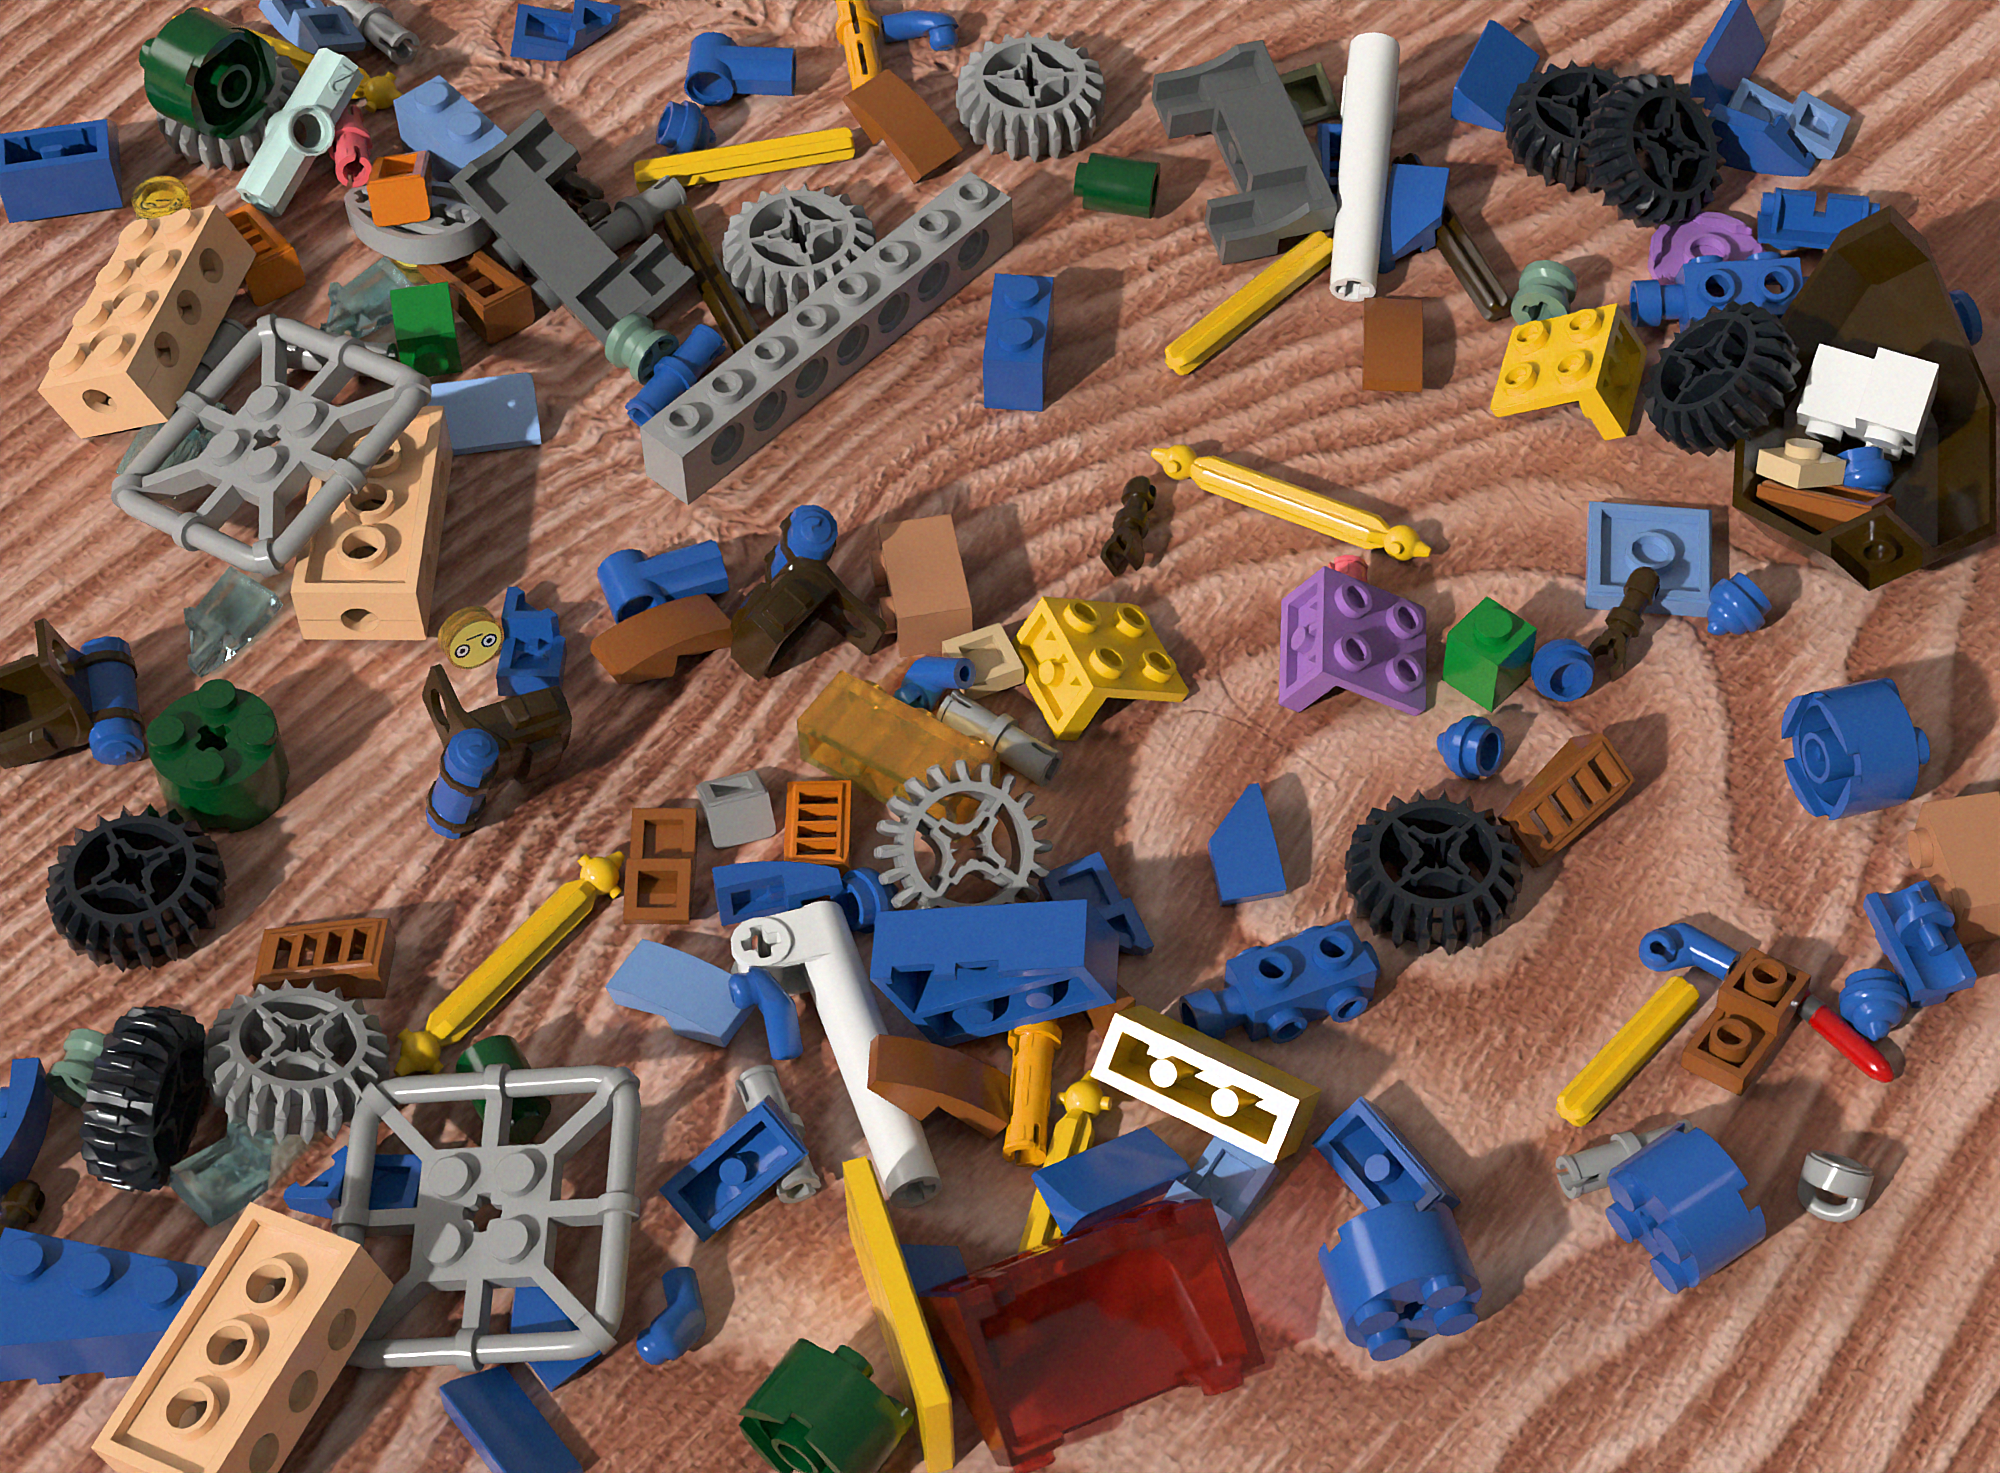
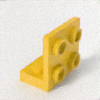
[1490,303,1648,441]
[1011,596,1189,741]

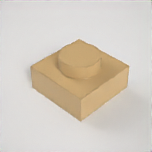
[1756,438,1847,489]
[942,622,1024,700]

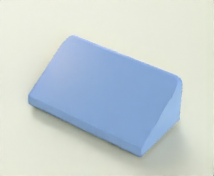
[426,372,542,456]

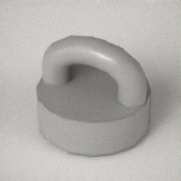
[1797,1150,1875,1223]

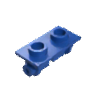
[1757,187,1880,250]

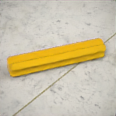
[1555,975,1700,1127]

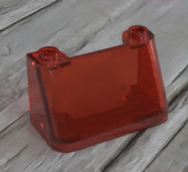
[917,1198,1265,1473]

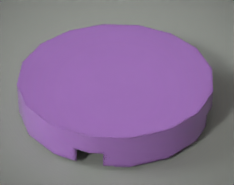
[1647,211,1765,297]

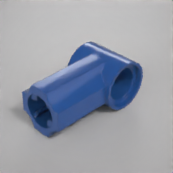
[684,32,797,107]
[597,540,729,624]

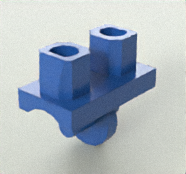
[1863,880,1977,1009]

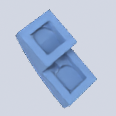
[258,0,366,54]
[1727,77,1851,160]
[605,939,757,1047]
[1137,1136,1280,1278]

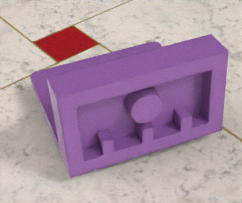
[1279,566,1426,716]

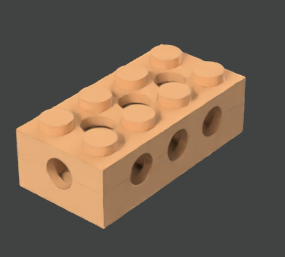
[38,204,257,439]
[291,405,453,640]
[91,1202,394,1473]

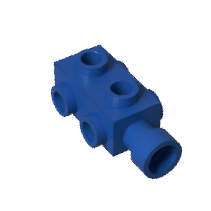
[1629,252,1809,333]
[1179,919,1381,1044]

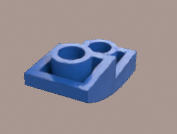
[0,1057,54,1214]

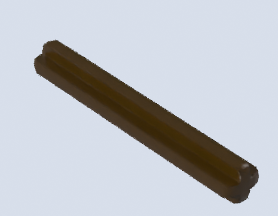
[1390,152,1513,322]
[663,205,761,354]

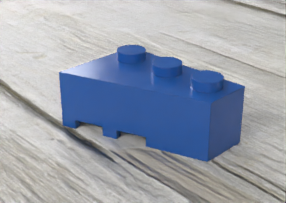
[870,899,1119,1047]
[0,1227,206,1385]

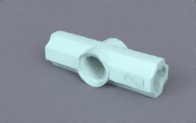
[235,48,364,217]

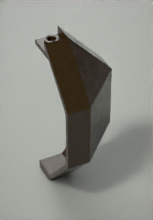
[1732,205,1997,591]

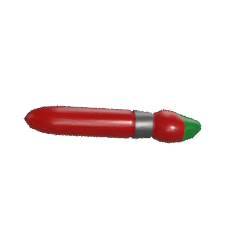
[1797,987,1895,1083]

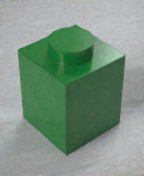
[390,281,463,377]
[1442,596,1537,713]

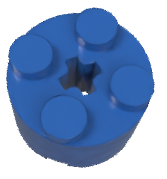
[1781,677,1930,820]
[1605,1123,1766,1294]
[1318,1200,1482,1361]

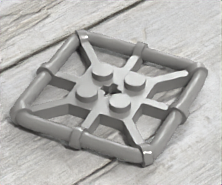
[111,313,432,578]
[331,1063,642,1372]

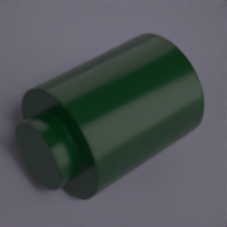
[1074,152,1161,219]
[455,1035,551,1143]

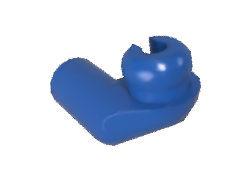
[881,10,959,51]
[892,656,976,719]
[1639,923,1741,981]
[728,966,804,1060]
[636,1267,707,1365]

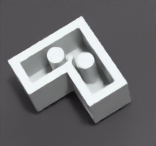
[1797,344,1939,461]

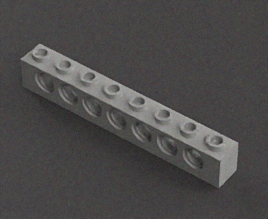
[640,171,1013,505]

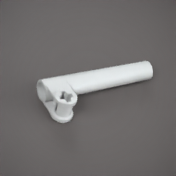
[1329,32,1400,302]
[731,901,943,1208]

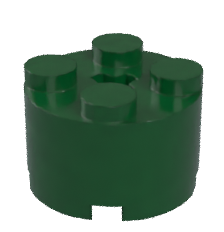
[139,7,277,140]
[146,679,289,834]
[738,1338,915,1473]

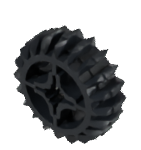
[1505,60,1635,194]
[1580,73,1727,230]
[1642,300,1801,457]
[1344,788,1523,956]
[46,804,227,972]
[79,1006,210,1192]

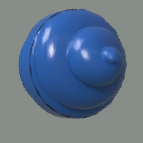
[656,100,716,155]
[1835,447,1894,493]
[1707,572,1772,636]
[1531,638,1595,702]
[1436,715,1505,780]
[831,867,899,934]
[1839,968,1908,1041]

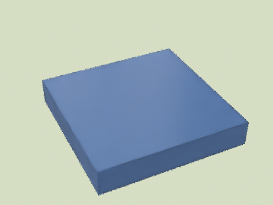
[1585,501,1712,617]

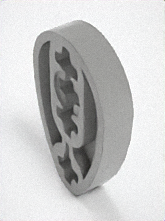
[344,181,493,265]

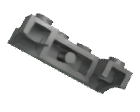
[1151,40,1338,265]
[449,109,698,348]

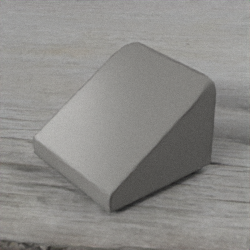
[696,770,776,849]

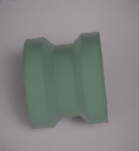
[1511,260,1578,325]
[605,312,679,385]
[45,1028,106,1109]

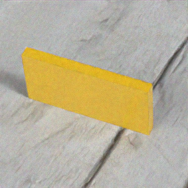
[842,1156,956,1473]

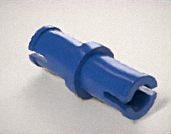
[625,324,726,427]

